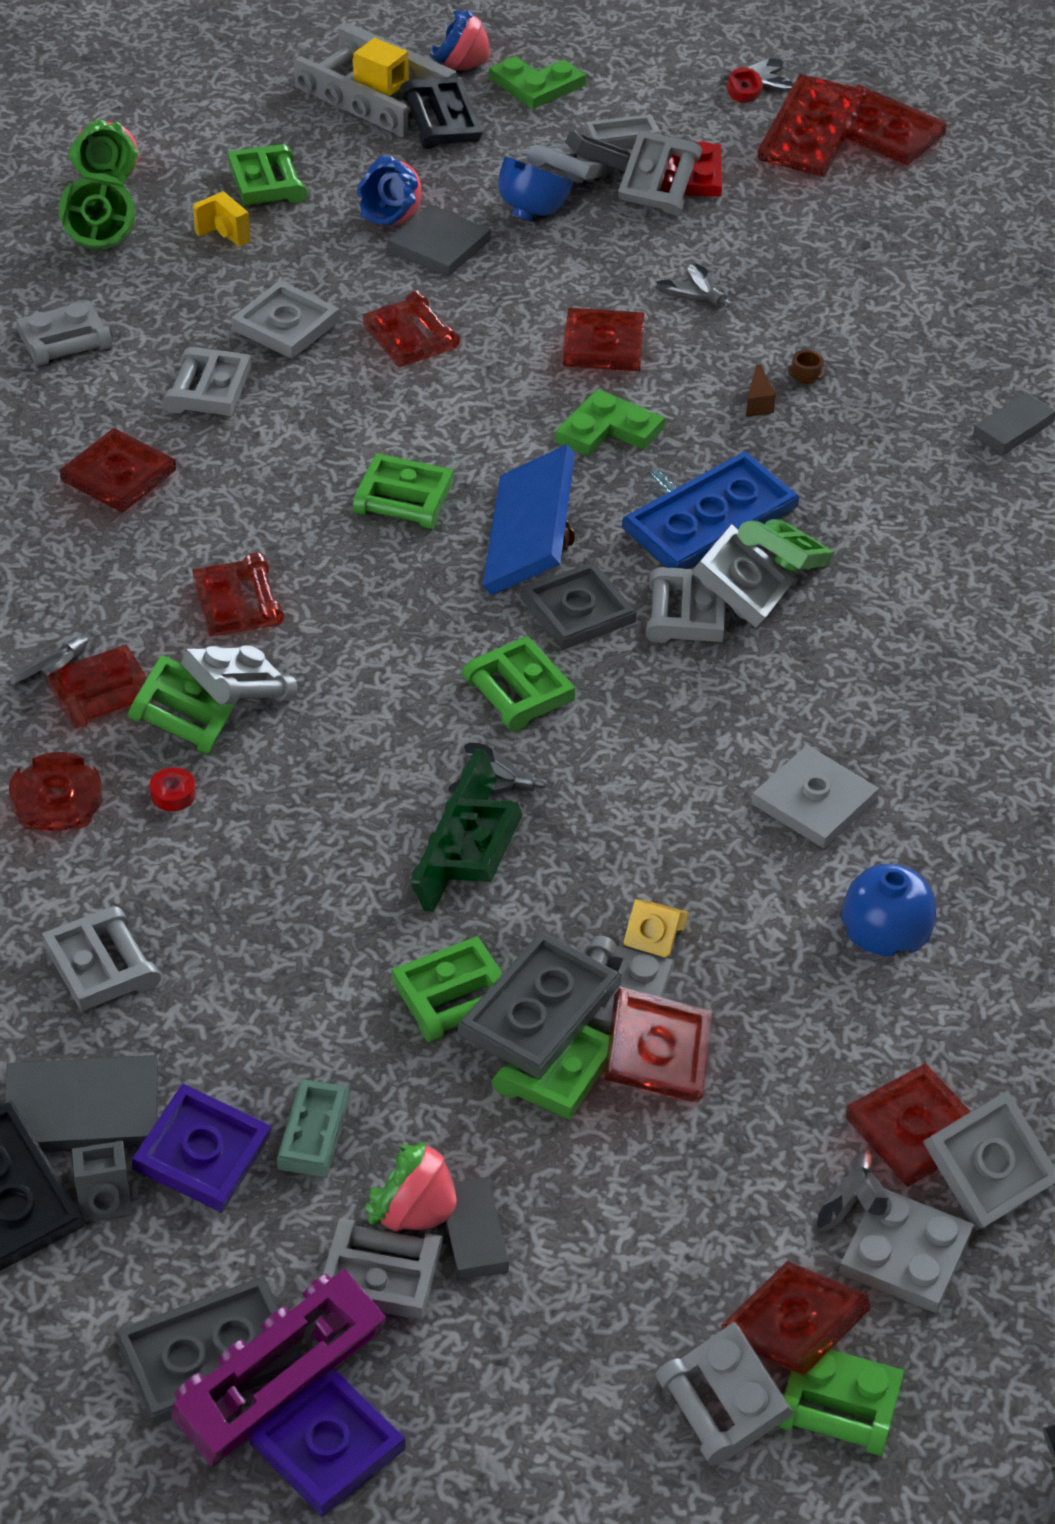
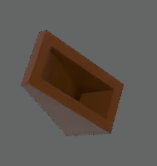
[746,364,776,417]

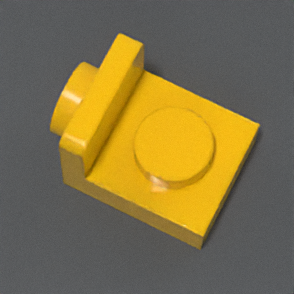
[193,191,251,247]
[624,899,689,957]

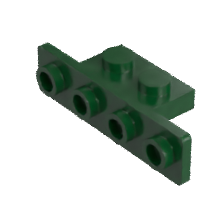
[411,749,523,912]

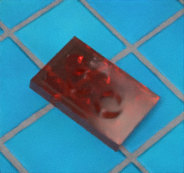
[757,74,866,177]
[818,84,947,166]

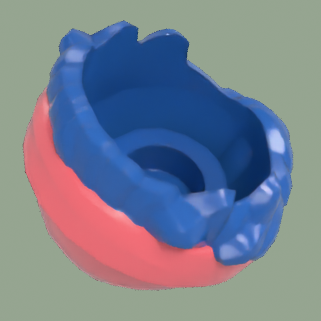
[430,10,490,71]
[357,155,421,227]

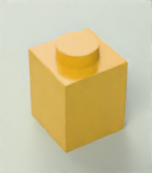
[352,37,409,97]

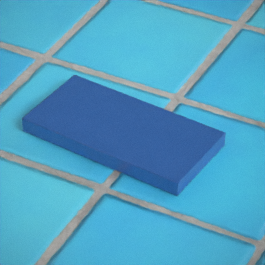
[482,444,575,594]
[622,451,800,569]

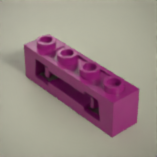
[171,1268,386,1467]

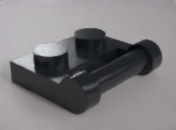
[400,77,483,149]

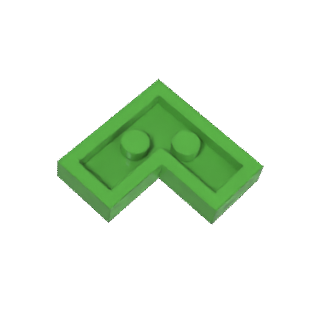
[489,56,586,109]
[555,389,665,456]

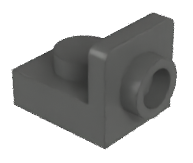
[72,1141,132,1222]

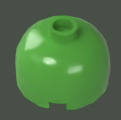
[59,173,135,251]

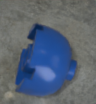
[498,156,573,221]
[841,864,936,956]

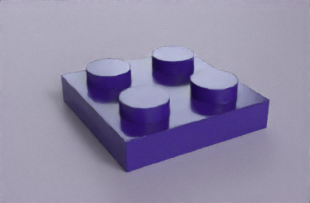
[132,1083,272,1213]
[249,1367,405,1517]

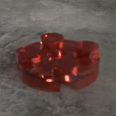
[9,752,103,831]

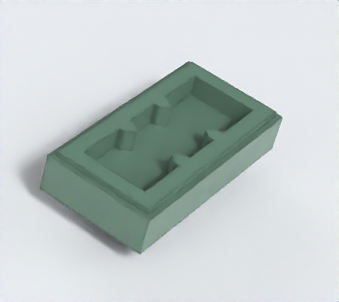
[277,1079,350,1178]

